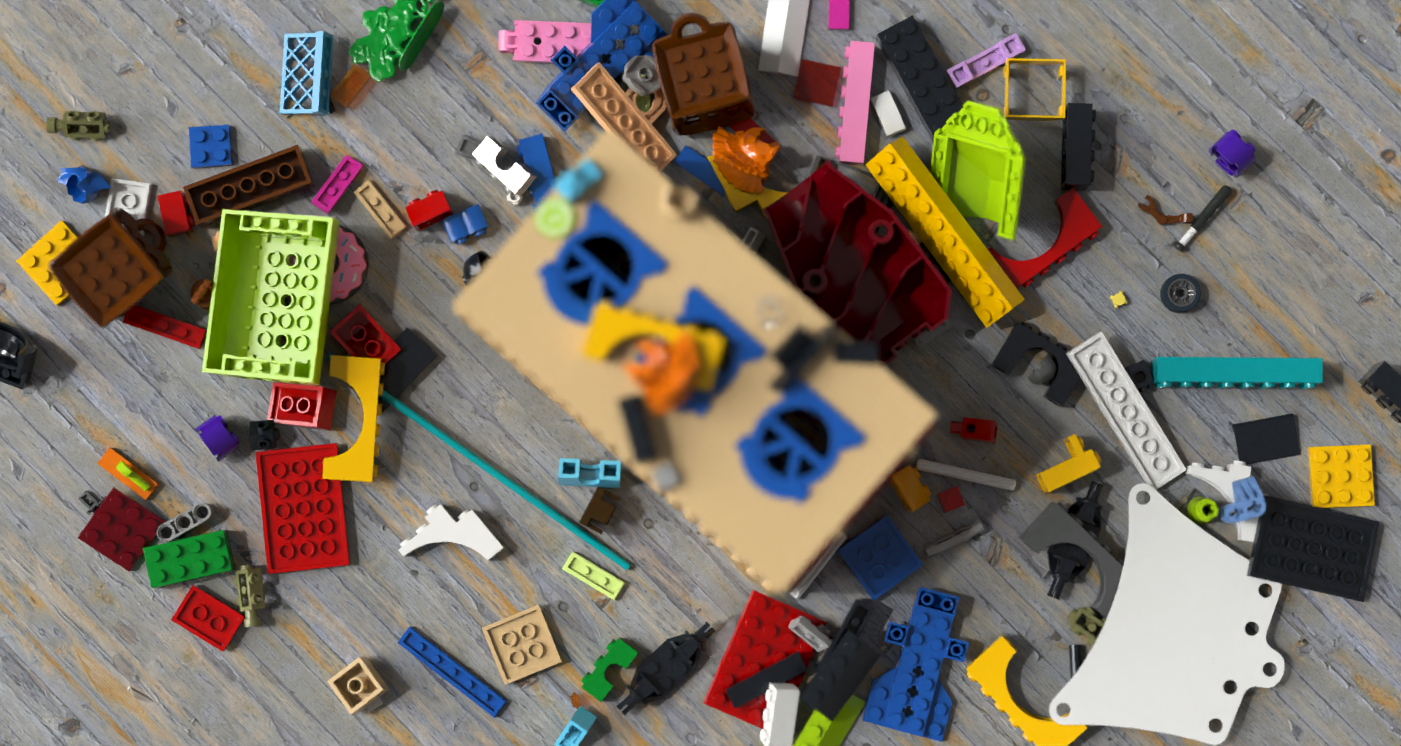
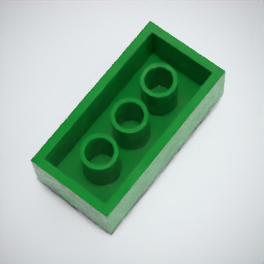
[143,530,236,588]

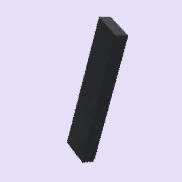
[725,651,807,708]

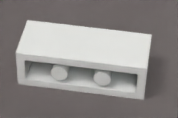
[760,683,800,746]

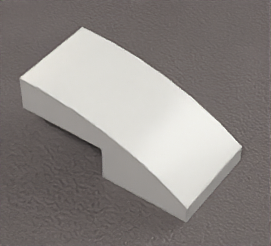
[870,90,906,138]

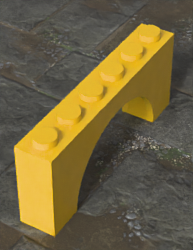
[582,302,724,392]
[322,355,385,482]
[966,634,1087,746]

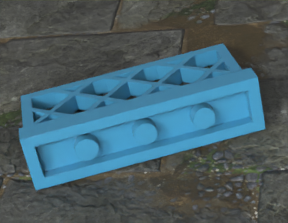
[280,31,334,115]

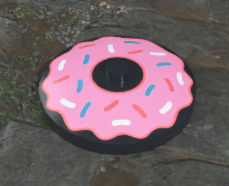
[289,225,369,305]

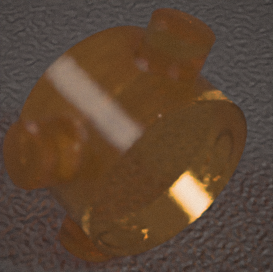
[570,692,581,709]

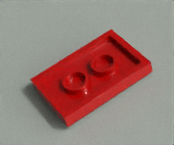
[171,585,246,652]

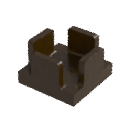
[579,486,621,534]

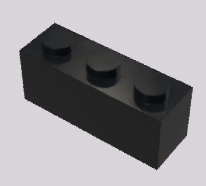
[617,394,659,464]

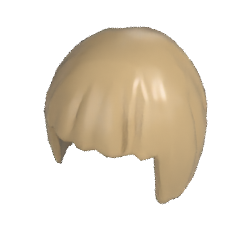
[661,185,698,221]

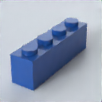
[516,134,556,211]

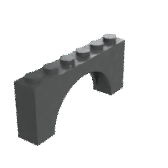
[1019,502,1124,619]

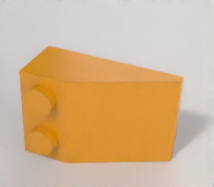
[888,465,932,513]

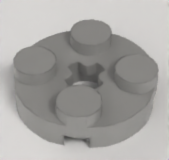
[622,55,661,97]

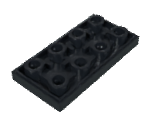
[351,327,437,415]

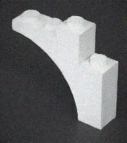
[1185,461,1268,542]
[399,504,505,561]

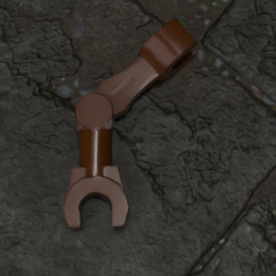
[1137,195,1193,225]

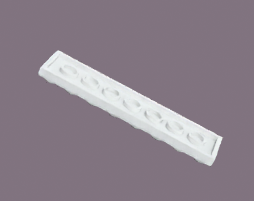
[1066,331,1187,490]

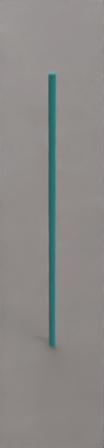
[327,353,631,571]

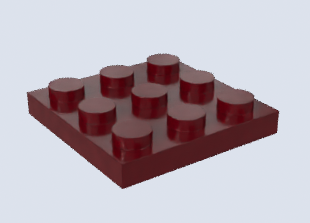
[78,486,165,572]

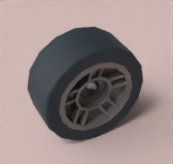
[1160,274,1201,313]

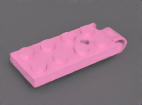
[498,20,591,63]

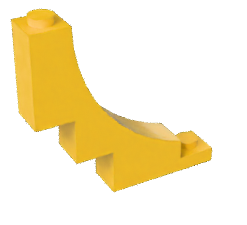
[707,155,788,220]

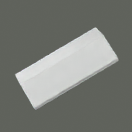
[758,0,810,77]

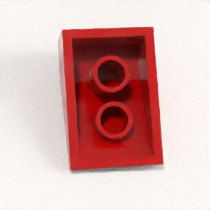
[329,303,401,364]
[267,382,337,431]

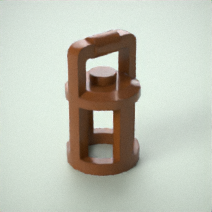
[190,279,213,310]

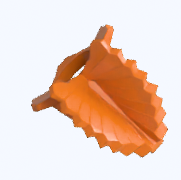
[712,126,781,194]
[624,331,700,415]

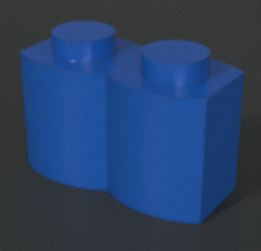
[441,204,489,245]

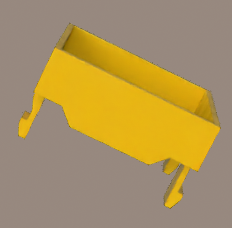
[1003,58,1066,121]

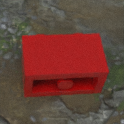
[157,190,195,237]

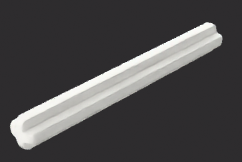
[916,459,1016,491]

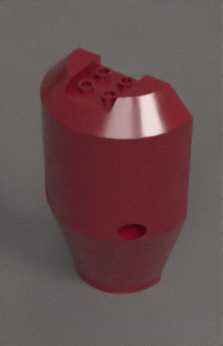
[762,160,952,367]

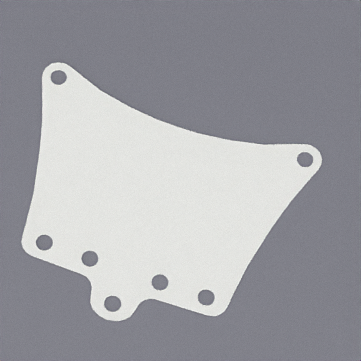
[1049,483,1285,745]

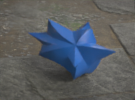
[57,165,111,204]

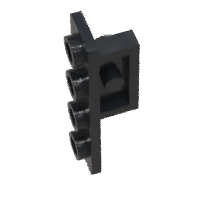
[768,324,838,393]

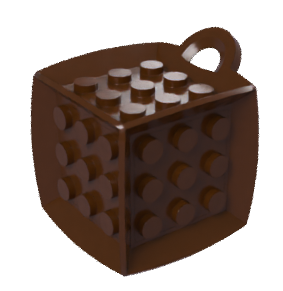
[652,13,756,136]
[48,207,172,328]

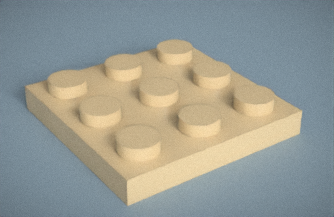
[482,605,562,685]

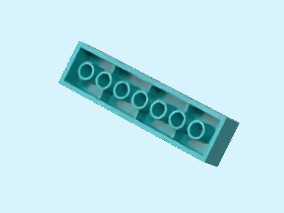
[1151,357,1323,389]

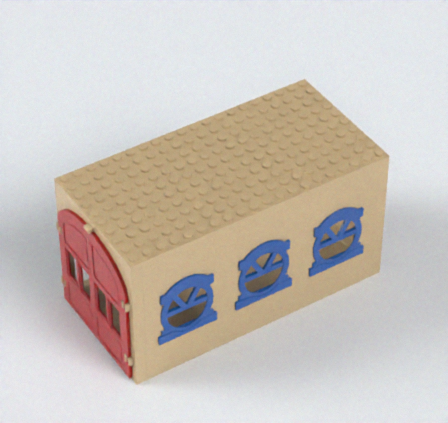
[452,128,937,594]

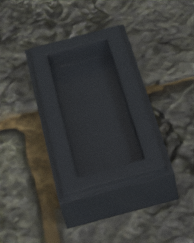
[833,340,879,365]

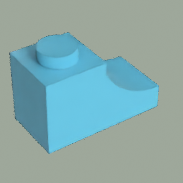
[554,159,603,205]
[554,706,597,746]

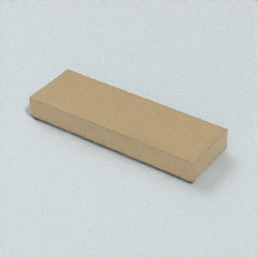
[354,180,407,240]

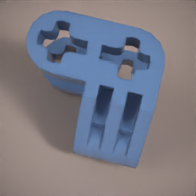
[1219,476,1266,523]

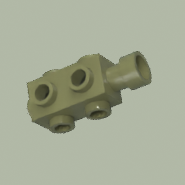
[46,111,110,141]
[234,564,265,627]
[1067,606,1106,646]

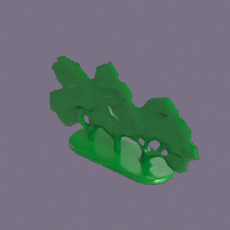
[349,0,444,82]

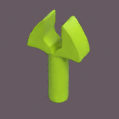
[116,461,150,491]

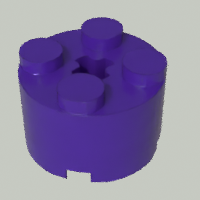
[1209,129,1256,178]
[195,415,240,462]

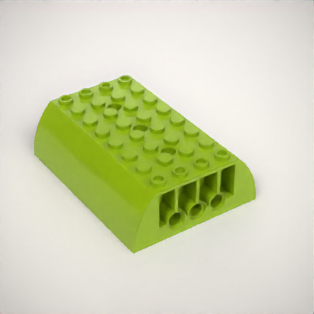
[202,209,340,386]

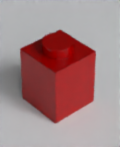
[937,486,965,513]

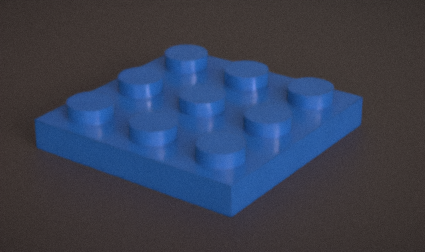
[838,515,923,601]

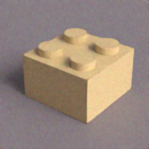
[327,656,390,715]

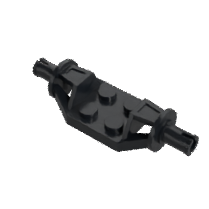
[1047,481,1104,600]
[617,621,715,716]

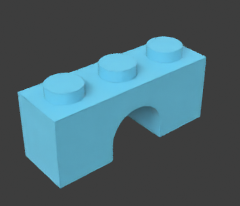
[558,458,621,488]

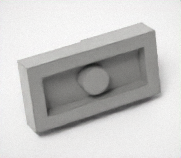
[788,616,832,652]

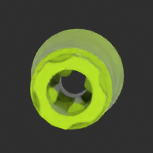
[1187,496,1219,525]

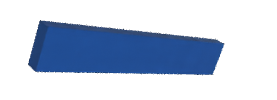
[397,626,507,718]

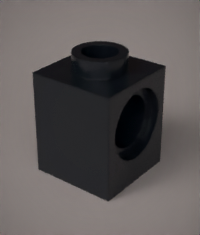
[1124,360,1154,393]

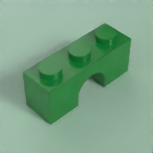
[581,638,639,702]

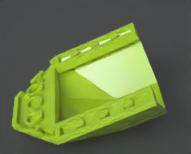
[930,101,1026,240]

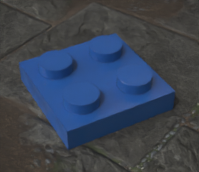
[189,124,233,169]

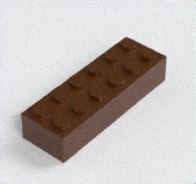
[183,145,315,228]

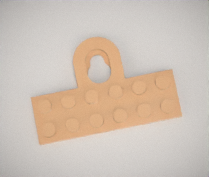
[571,62,677,173]

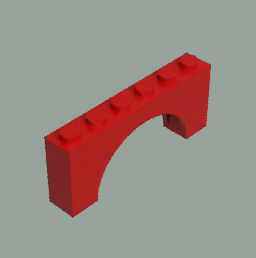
[988,188,1102,288]

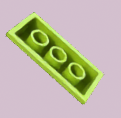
[792,694,866,746]

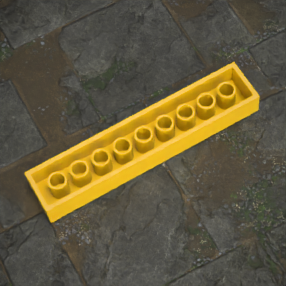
[865,136,1025,328]

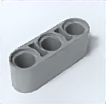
[157,503,215,542]

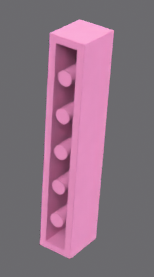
[835,41,875,166]

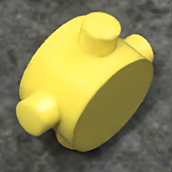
[1110,291,1128,308]

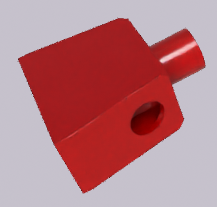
[950,417,998,444]

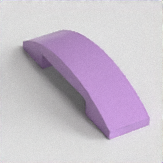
[946,33,1026,88]

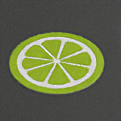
[535,199,574,238]

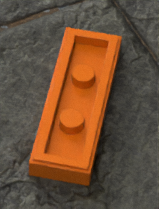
[97,447,159,500]

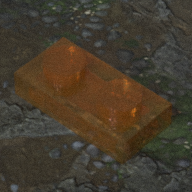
[330,63,371,109]

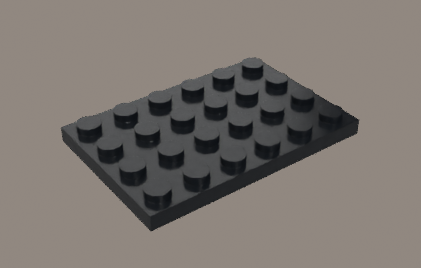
[1247,495,1380,602]

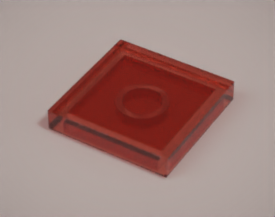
[793,59,841,107]

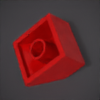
[405,190,454,232]

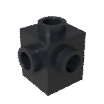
[248,420,280,450]

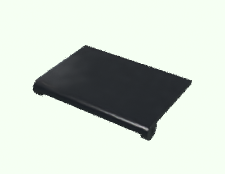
[1232,413,1300,465]

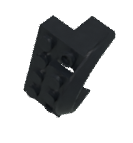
[0,322,38,390]

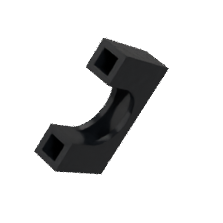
[991,321,1080,407]

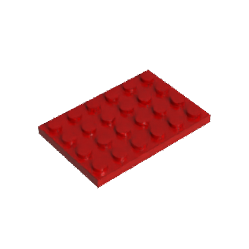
[255,443,350,574]
[703,590,827,729]

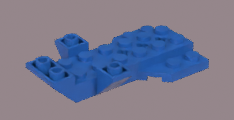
[536,0,668,132]
[862,587,969,742]

